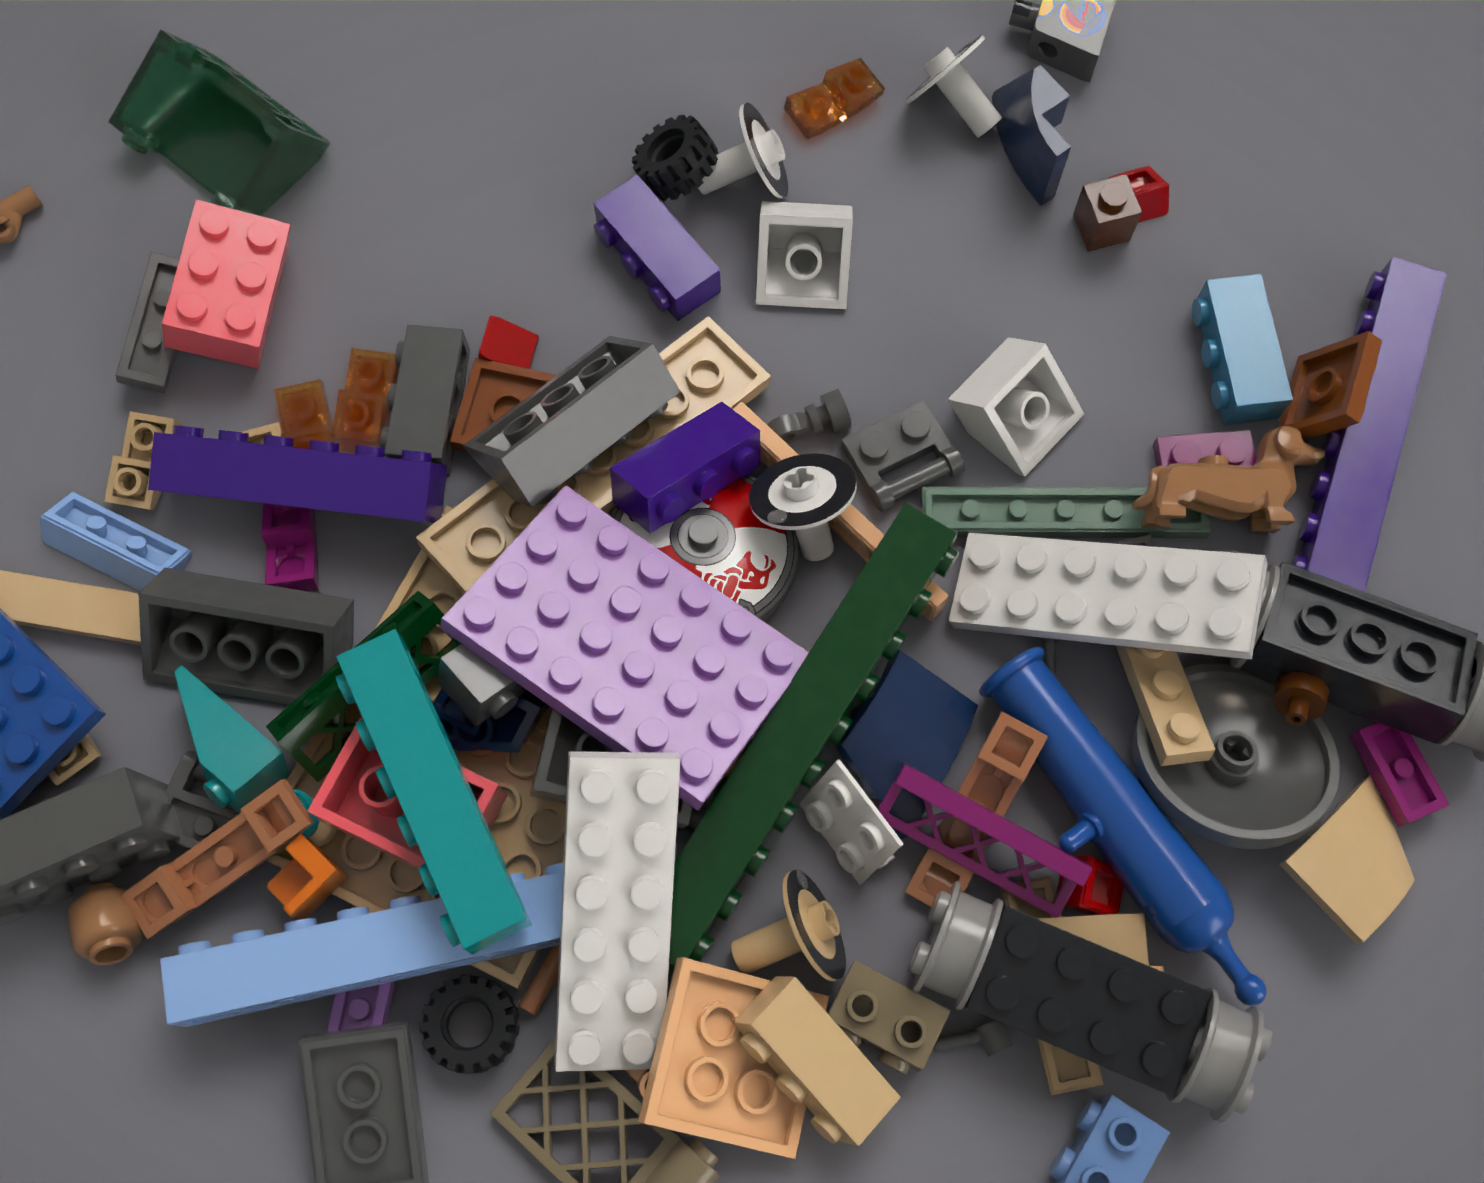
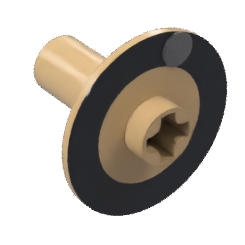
[731,869,846,981]

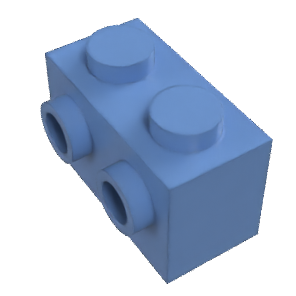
[1049,1095,1170,1183]

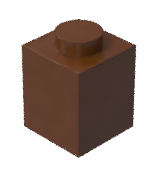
[1073,174,1142,252]

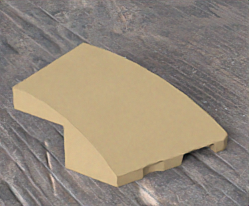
[1279,774,1415,944]

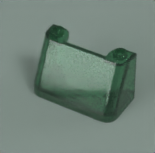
[108,30,330,216]

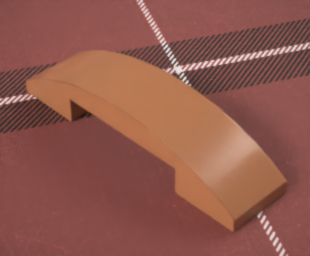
[905,711,1048,907]
[120,778,314,939]

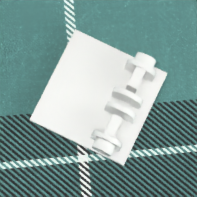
[800,759,904,885]

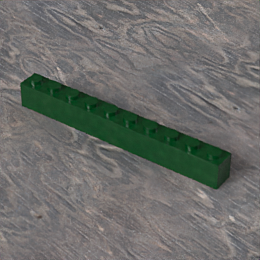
[669,502,959,966]

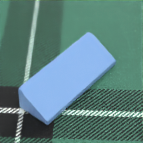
[40,491,192,591]

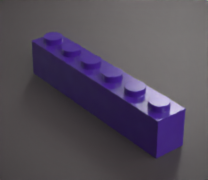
[148,425,447,523]

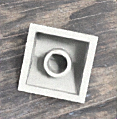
[756,201,853,309]
[948,337,1084,477]

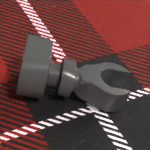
[767,389,851,445]

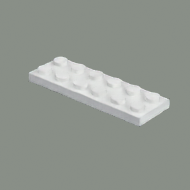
[948,533,1268,660]
[554,751,680,1072]

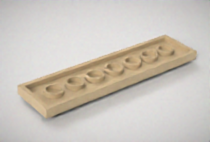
[416,316,771,594]

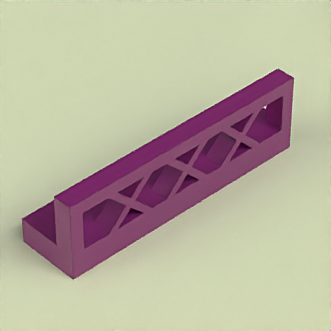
[878,762,1093,917]

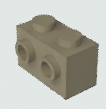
[828,960,951,1076]

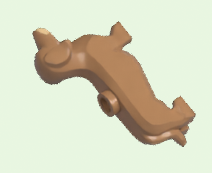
[1132,426,1325,534]

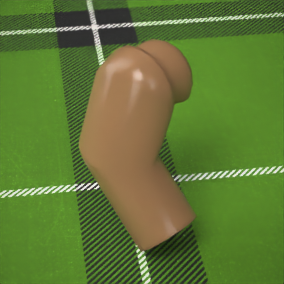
[0,185,43,244]

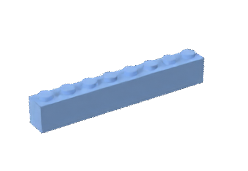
[160,863,563,1027]

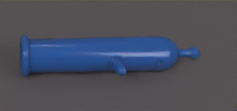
[979,647,1267,1006]

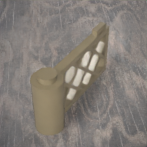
[490,1038,721,1183]

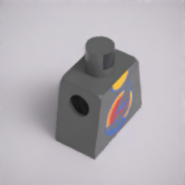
[1009,0,1116,83]

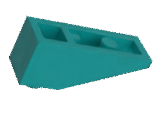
[174,665,290,813]

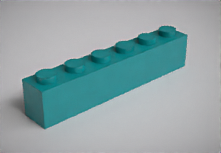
[335,629,532,955]

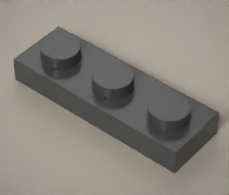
[115,252,179,393]

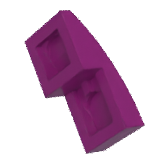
[261,503,319,592]

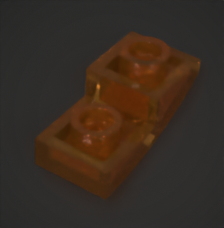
[783,58,885,140]
[331,348,399,443]
[274,379,336,449]

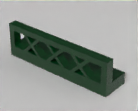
[266,591,461,782]

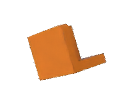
[267,833,348,920]

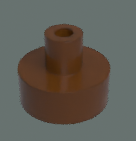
[1273,672,1329,726]

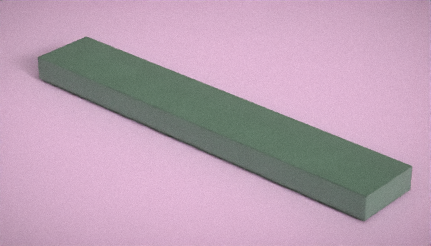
[920,487,1211,538]

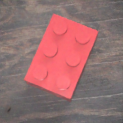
[162,199,290,369]
[307,718,507,869]

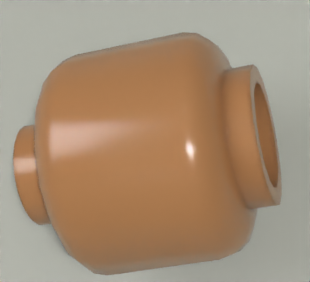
[67,883,144,965]

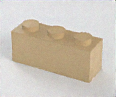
[732,976,901,1147]

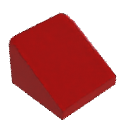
[1109,166,1169,223]
[478,315,539,369]
[1056,856,1124,915]

